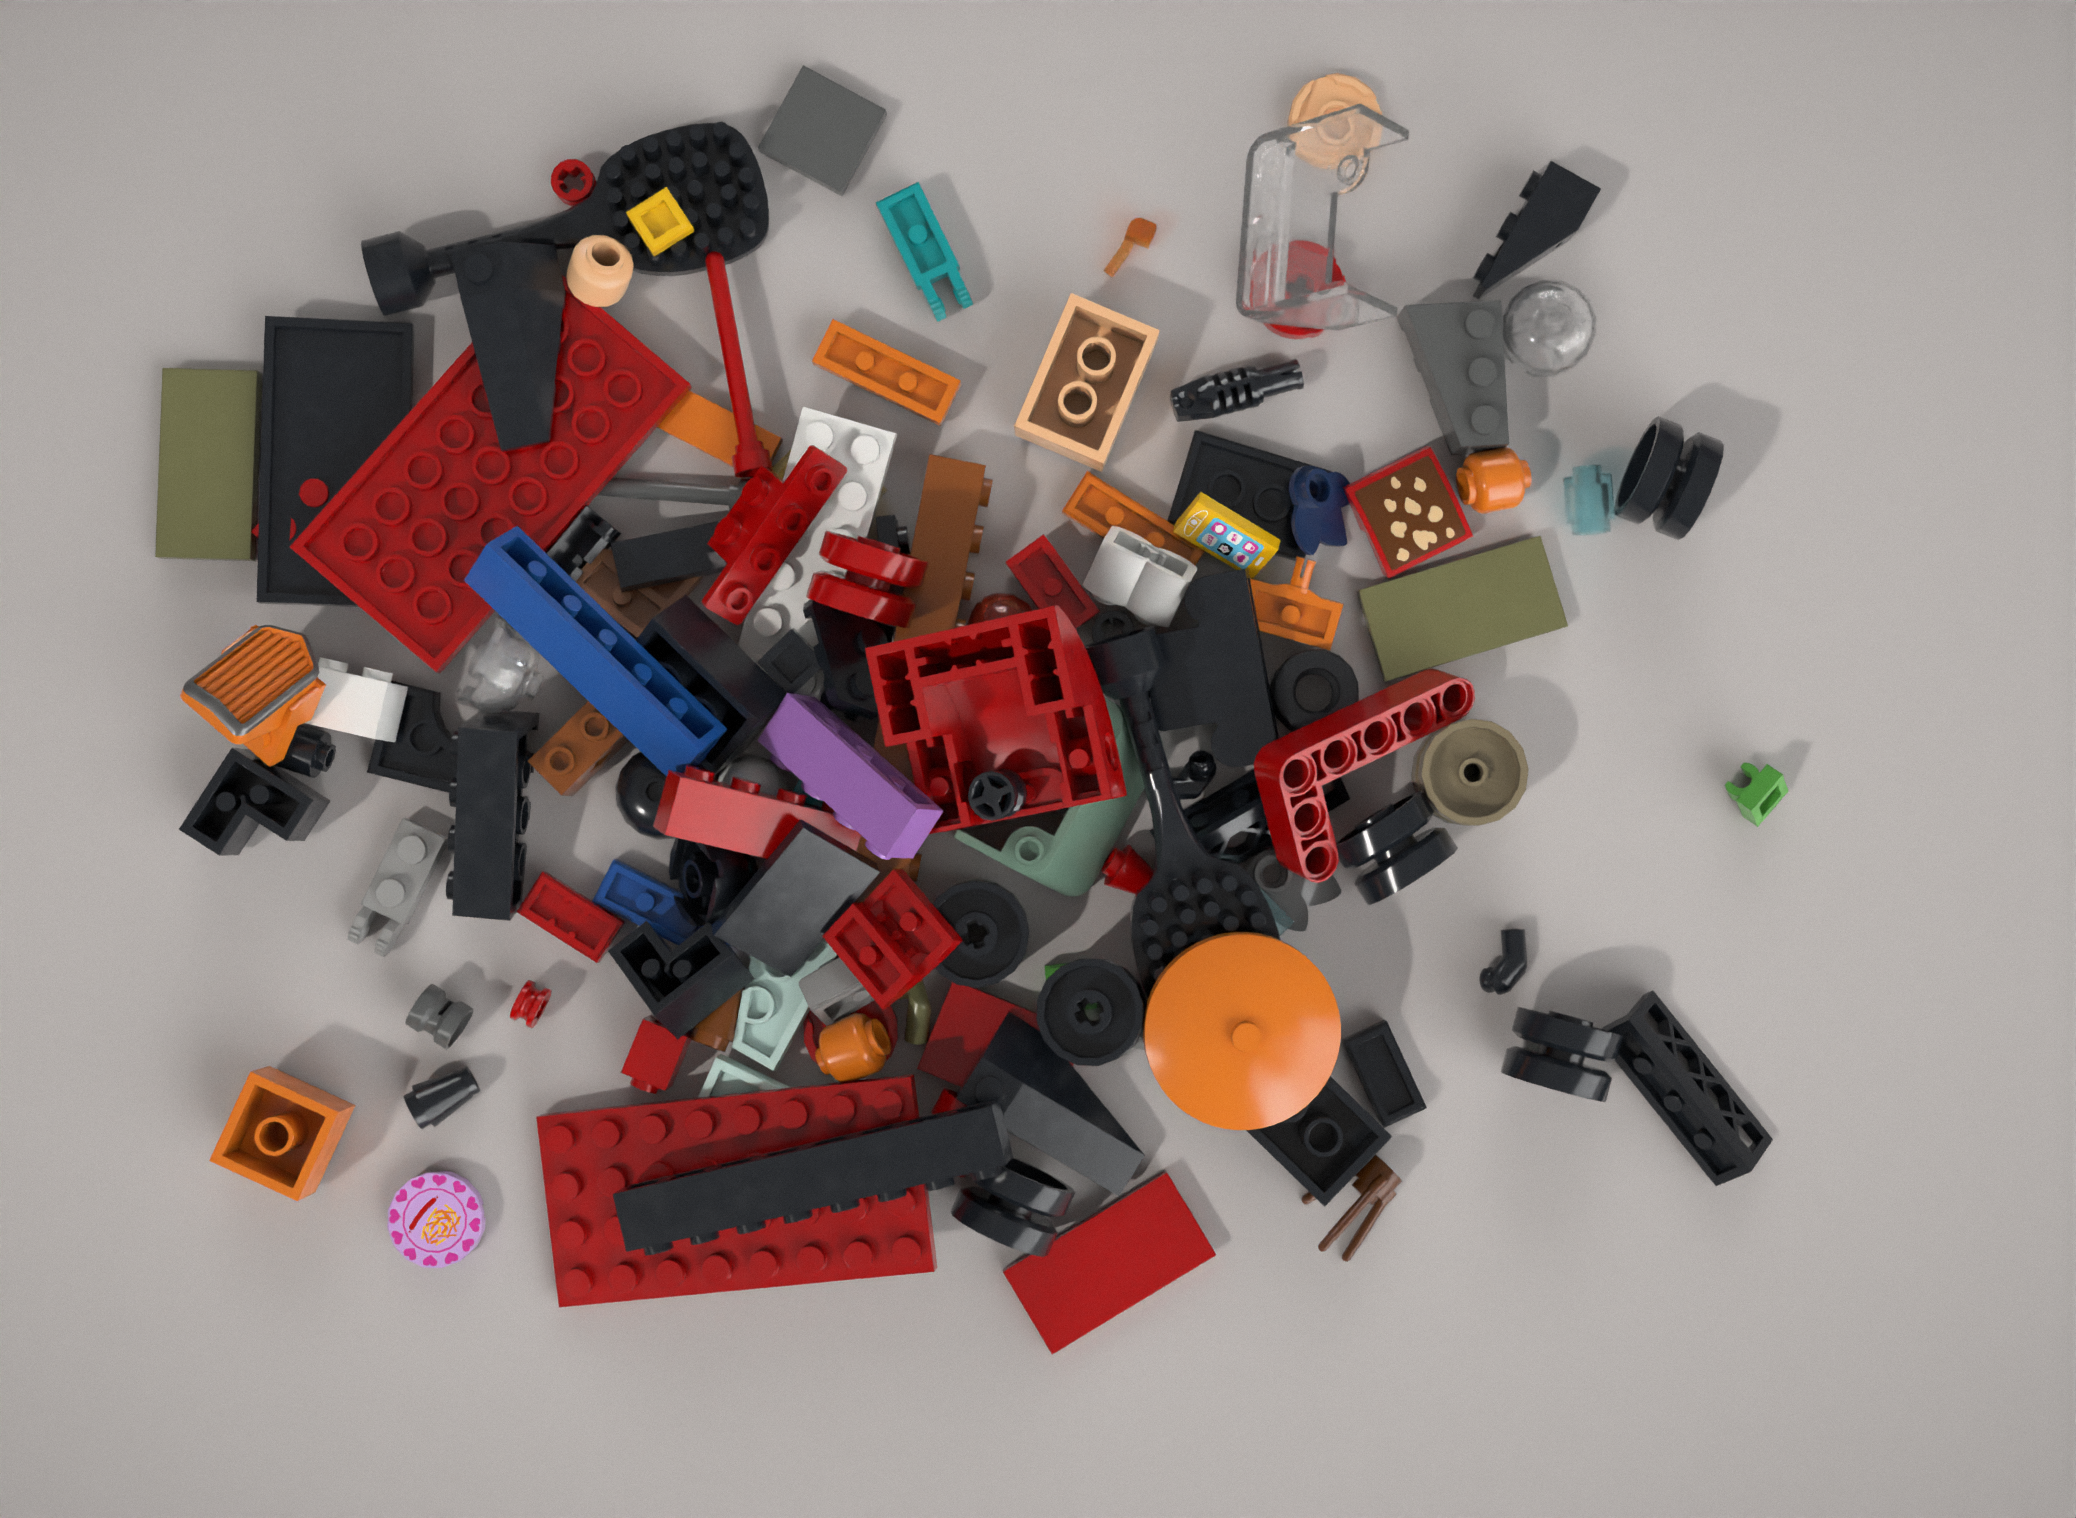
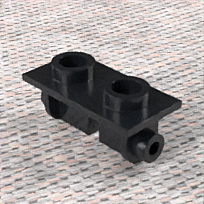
[546,505,622,582]

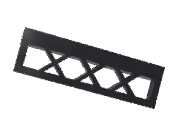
[1149,750,1351,864]
[1602,990,1773,1186]

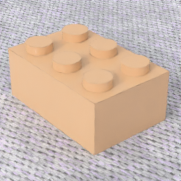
[1014,293,1160,472]

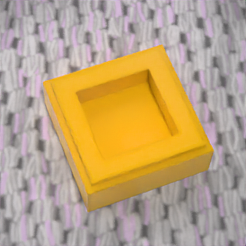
[626,187,694,257]

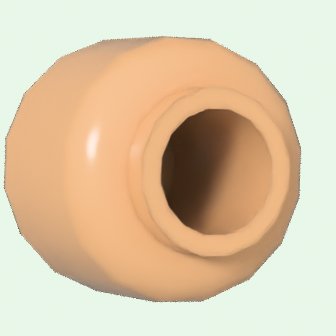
[566,235,634,307]

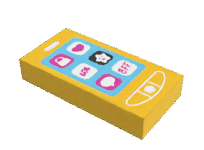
[1173,492,1281,578]

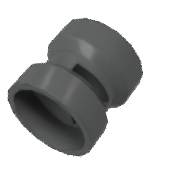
[405,984,474,1050]

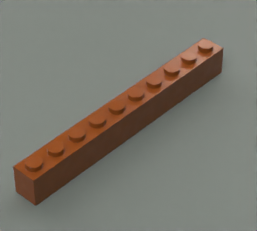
[854,454,993,903]

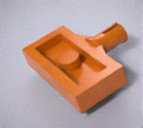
[1251,556,1344,650]

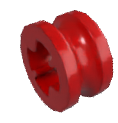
[551,159,597,207]
[510,980,552,1029]

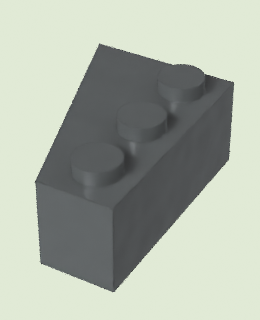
[1396,300,1509,455]

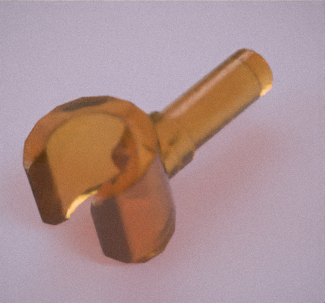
[1103,218,1157,278]

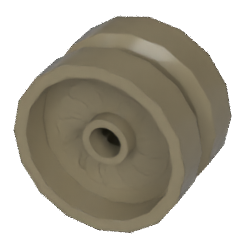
[1411,719,1529,826]

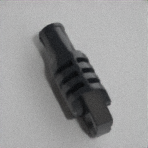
[1170,359,1304,422]

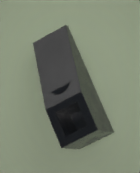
[1473,161,1601,299]

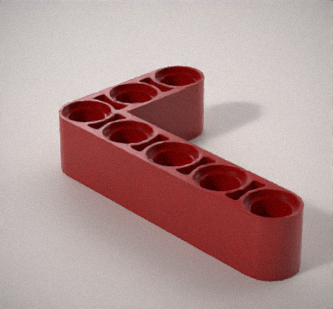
[1254,668,1475,883]

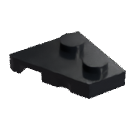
[803,599,894,720]

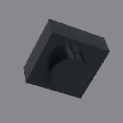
[876,514,911,554]
[757,627,821,694]

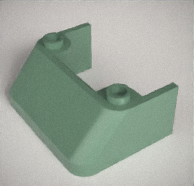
[953,697,1163,897]

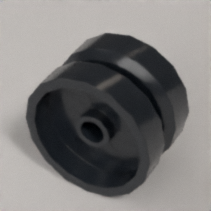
[1614,416,1724,540]
[1336,791,1458,905]
[933,879,1030,988]
[1036,958,1147,1066]
[1501,1007,1623,1102]
[950,1158,1075,1257]

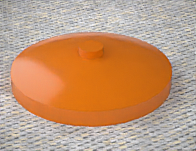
[1143,932,1341,1130]

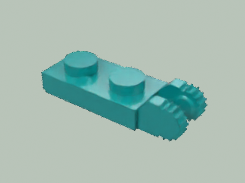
[876,182,973,322]

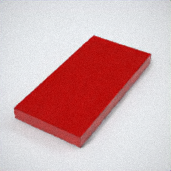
[1003,1170,1216,1355]

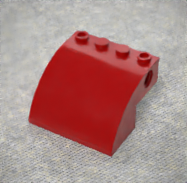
[865,606,1127,834]

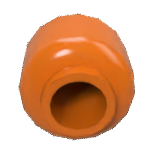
[1456,447,1532,514]
[815,1013,891,1083]

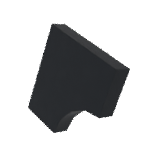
[367,680,457,793]

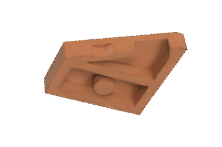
[576,549,703,640]

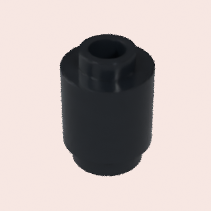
[274,724,336,778]

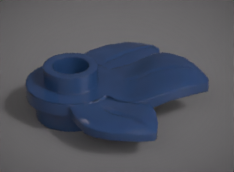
[1289,465,1350,555]

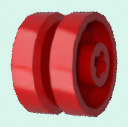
[806,531,929,628]

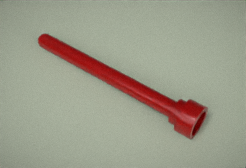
[705,251,773,478]

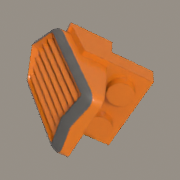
[180,625,326,767]

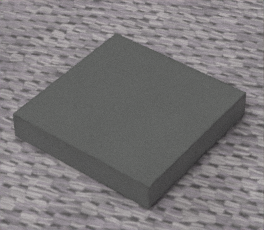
[758,65,887,196]

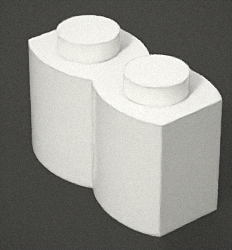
[1083,526,1198,628]

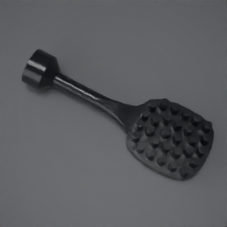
[361,122,769,316]
[1085,626,1281,998]

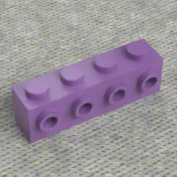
[758,693,943,860]

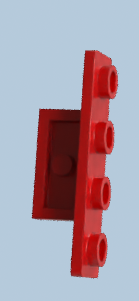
[702,445,847,625]

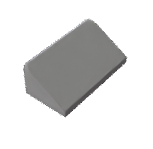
[799,957,874,1026]

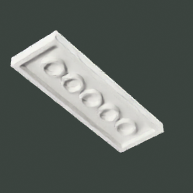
[738,407,897,701]

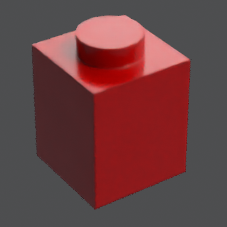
[621,1015,692,1094]

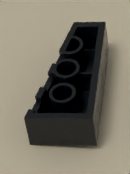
[446,708,540,921]

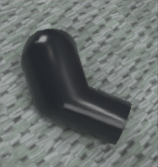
[1172,750,1217,800]
[1479,929,1527,995]

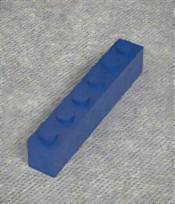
[464,526,727,777]

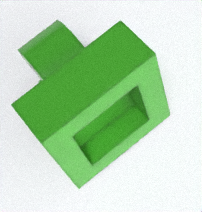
[1725,762,1788,827]

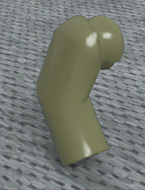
[898,979,932,1045]

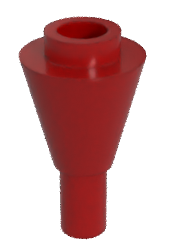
[1101,845,1154,895]

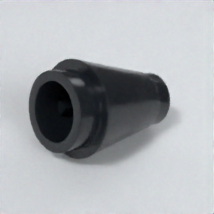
[403,1066,481,1129]

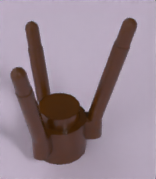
[1301,1155,1402,1262]

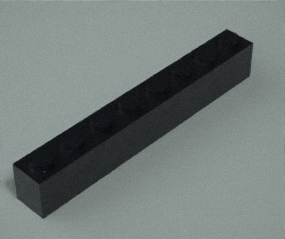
[613,1099,1013,1256]

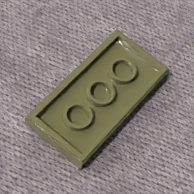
[155,368,263,561]
[1357,536,1568,682]

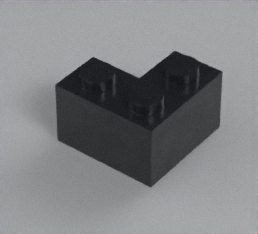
[179,748,330,856]
[608,921,755,1039]

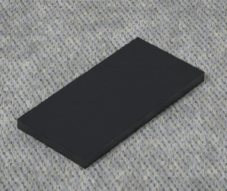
[256,316,415,607]

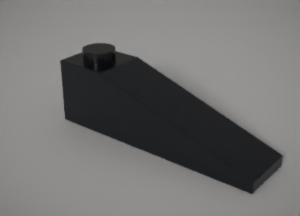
[450,241,566,452]
[956,1011,1145,1196]

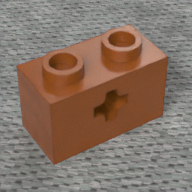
[528,701,629,796]

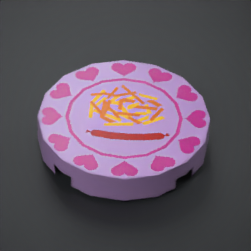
[387,1171,486,1268]

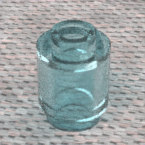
[1563,465,1615,536]

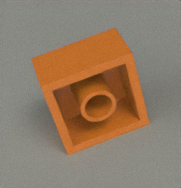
[209,1066,356,1201]

